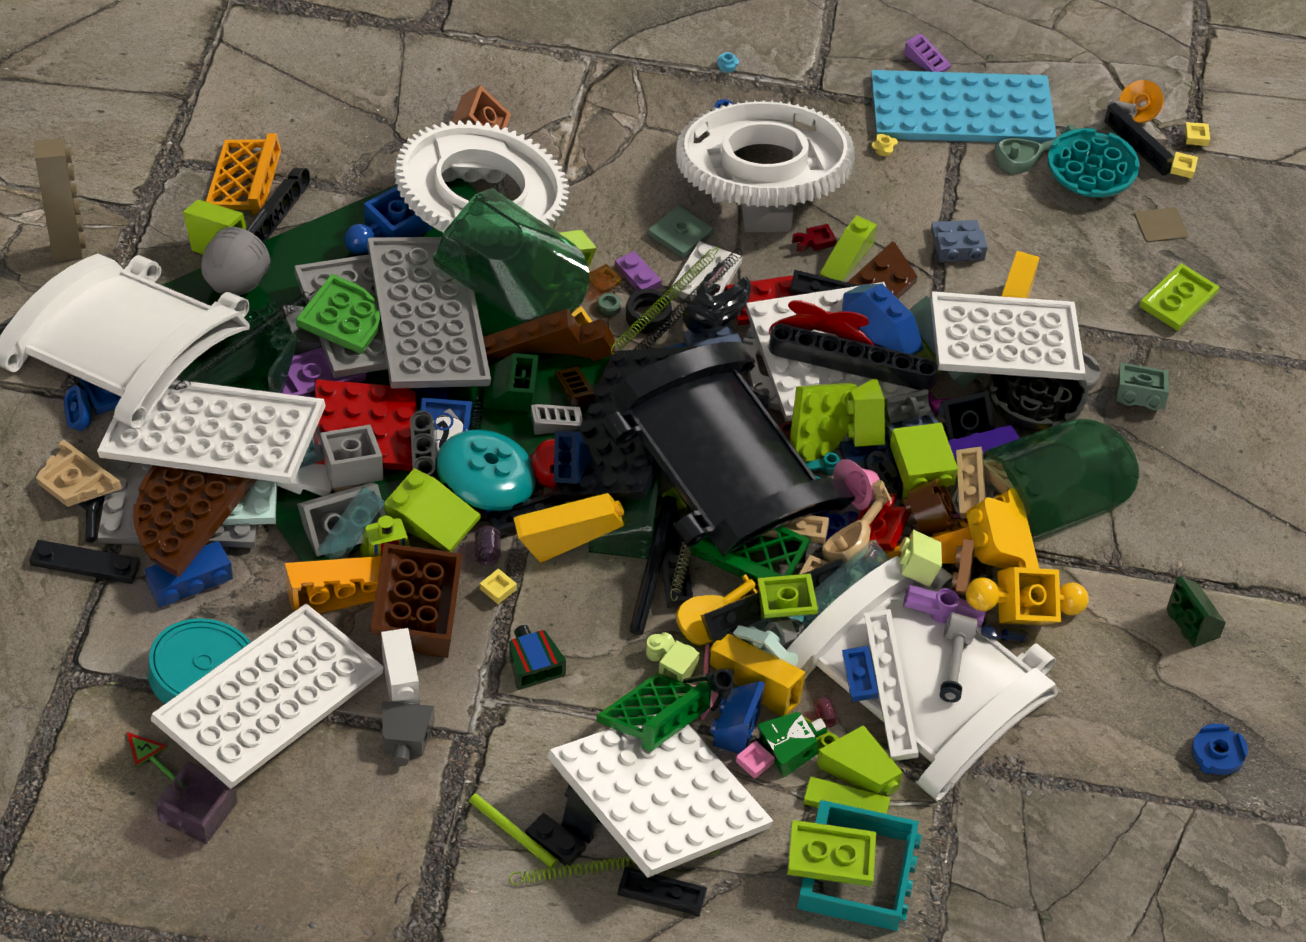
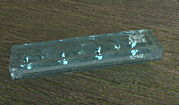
[805,540,890,624]

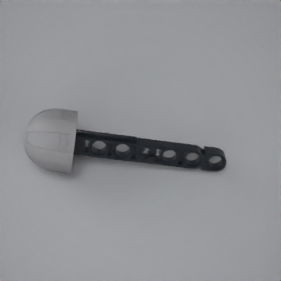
[201,167,310,296]

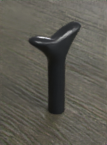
[78,495,105,542]

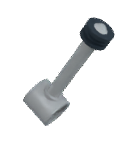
[939,612,977,703]

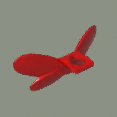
[769,300,874,345]

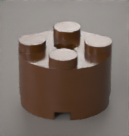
[904,478,958,537]

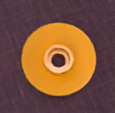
[1119,80,1164,123]

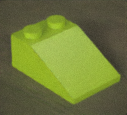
[383,468,481,552]

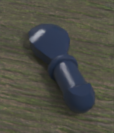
[981,625,1029,643]

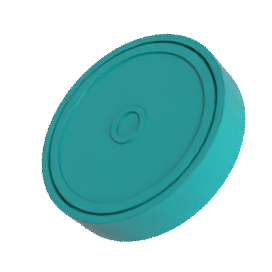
[147,618,251,704]

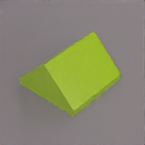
[758,574,818,619]

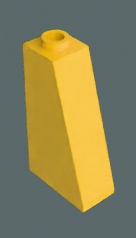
[1001,251,1040,299]
[514,493,624,563]
[710,633,806,717]

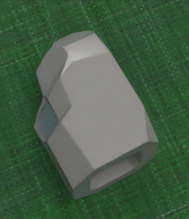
[764,617,805,650]

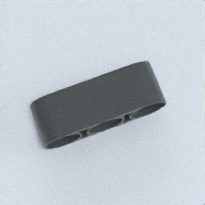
[410,411,439,481]

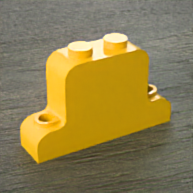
[966,488,1039,570]

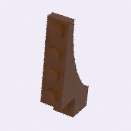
[483,309,615,362]

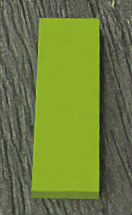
[803,776,891,814]

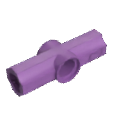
[903,585,986,627]

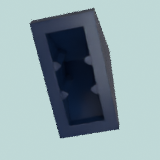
[554,431,592,484]

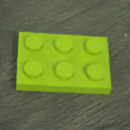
[1139,263,1220,331]
[787,820,876,887]

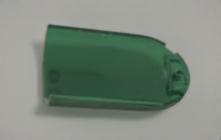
[433,188,590,323]
[983,419,1139,541]

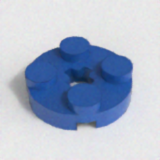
[1191,723,1248,775]

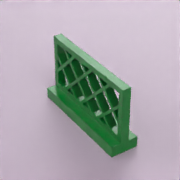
[689,526,810,586]
[596,673,711,752]

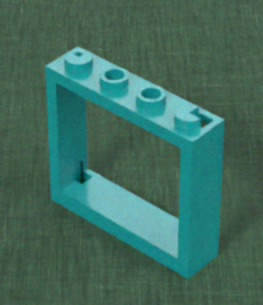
[797,800,922,931]

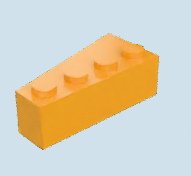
[285,556,382,614]

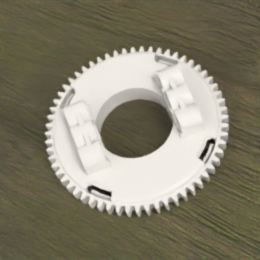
[676,100,855,208]

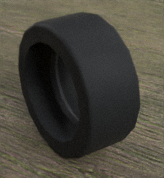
[626,289,672,334]

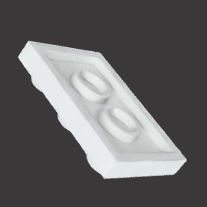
[670,241,742,301]

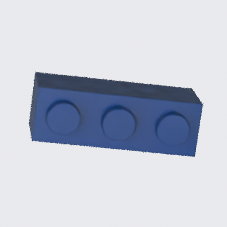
[145,541,233,607]

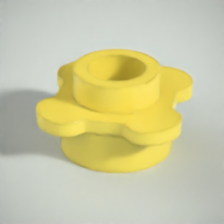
[872,134,898,156]

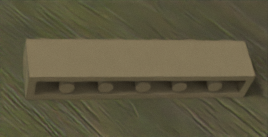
[34,138,86,261]

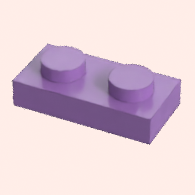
[615,251,662,291]

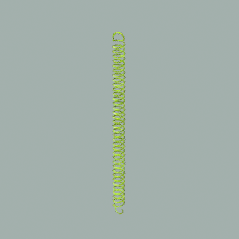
[611,247,719,354]
[510,849,720,885]

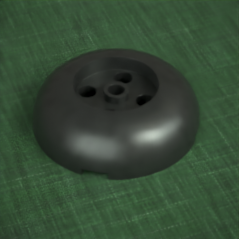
[989,374,1088,433]

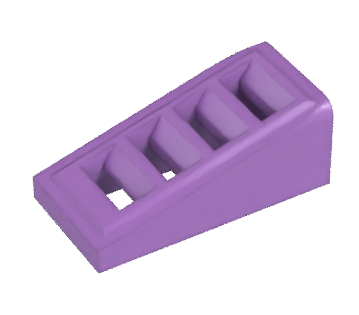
[904,33,951,72]

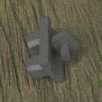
[885,389,931,423]

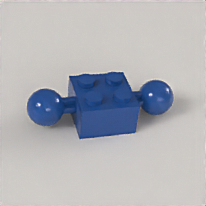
[344,185,432,255]

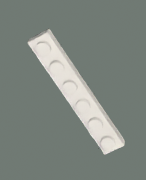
[864,609,918,761]

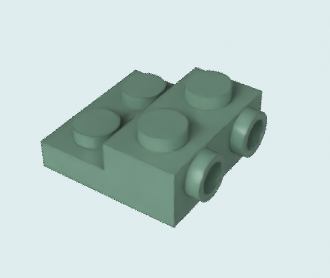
[1116,363,1169,410]

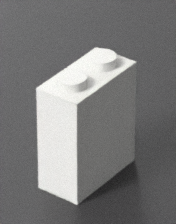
[381,628,419,704]

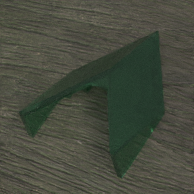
[177,300,297,394]

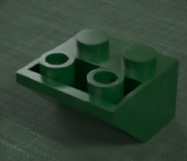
[483,353,538,412]
[1166,576,1226,647]

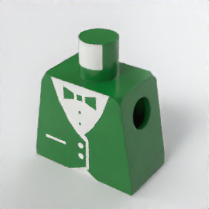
[758,712,827,778]

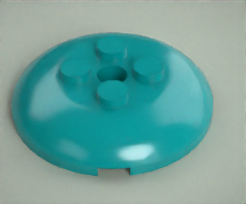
[1048,128,1139,198]
[436,430,537,511]

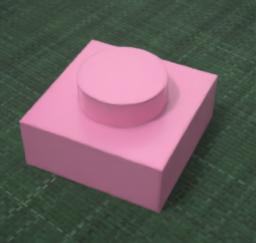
[736,741,775,779]

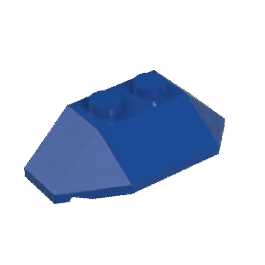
[842,283,924,355]

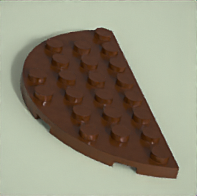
[133,465,258,577]

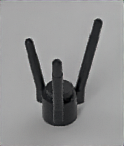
[683,669,734,711]

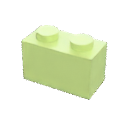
[899,530,942,587]

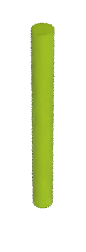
[469,793,559,868]

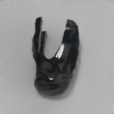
[683,262,752,336]

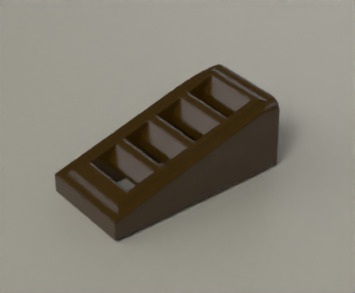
[554,366,595,408]

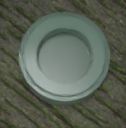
[597,293,621,317]

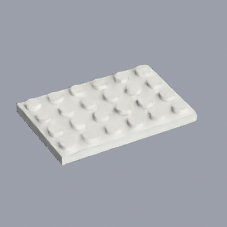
[930,292,1086,380]

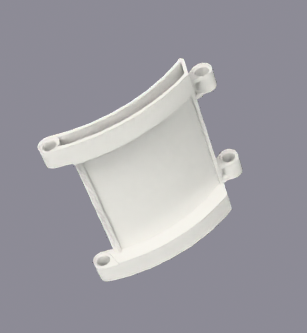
[0,254,250,429]
[786,556,1058,801]

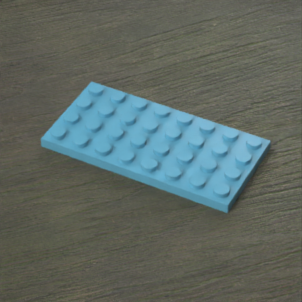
[871,70,1057,143]

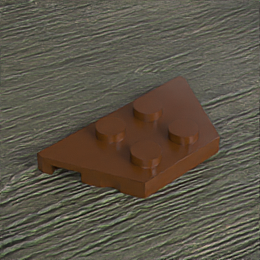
[848,241,917,299]

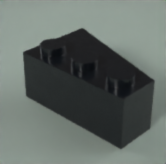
[561,784,602,844]

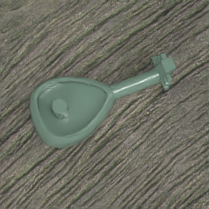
[993,124,1078,174]

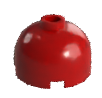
[530,439,557,489]

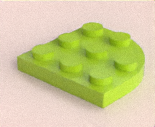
[790,383,857,462]

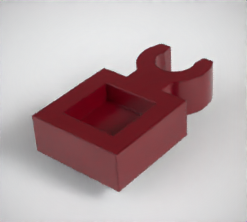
[792,224,837,252]

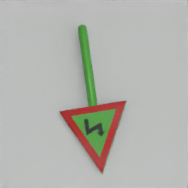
[126,732,186,789]

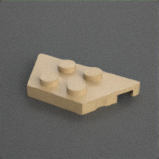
[36,439,122,507]

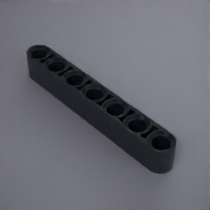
[768,324,938,390]

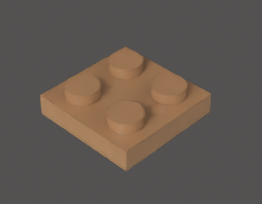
[952,539,974,600]

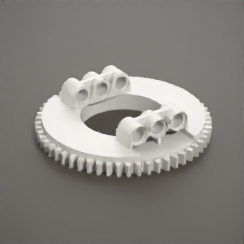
[394,120,569,247]

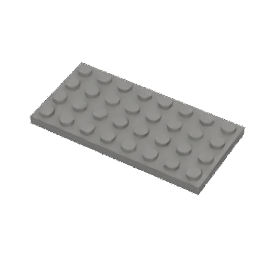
[367,237,491,389]

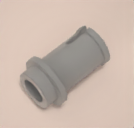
[1107,98,1137,118]

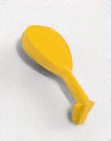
[675,574,758,646]

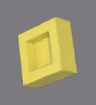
[1184,122,1210,146]
[1171,152,1198,179]
[480,568,517,604]

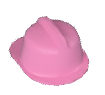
[833,459,880,510]

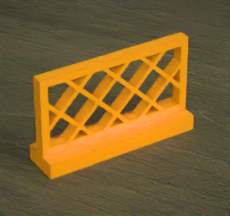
[206,133,281,216]

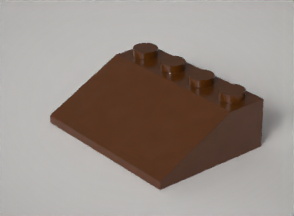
[370,543,463,658]

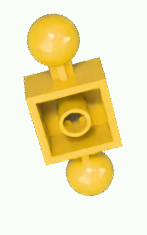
[965,567,1089,625]

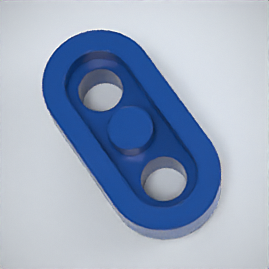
[64,385,92,431]

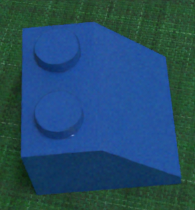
[710,681,765,754]

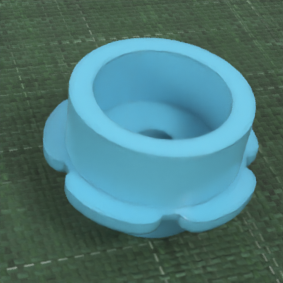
[717,52,739,73]

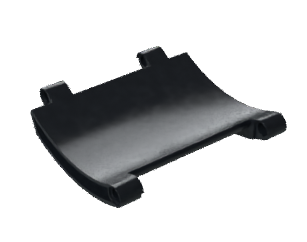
[602,342,855,557]

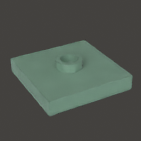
[648,205,714,259]

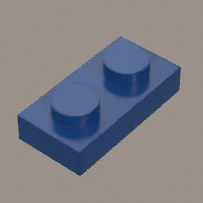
[842,646,878,702]

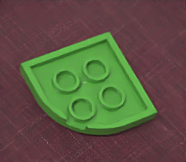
[296,274,380,354]

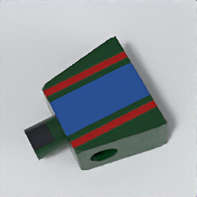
[509,625,566,690]

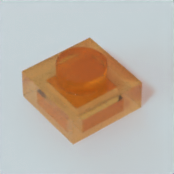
[587,264,621,294]

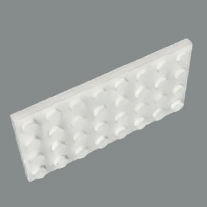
[97,380,326,484]
[151,604,384,789]

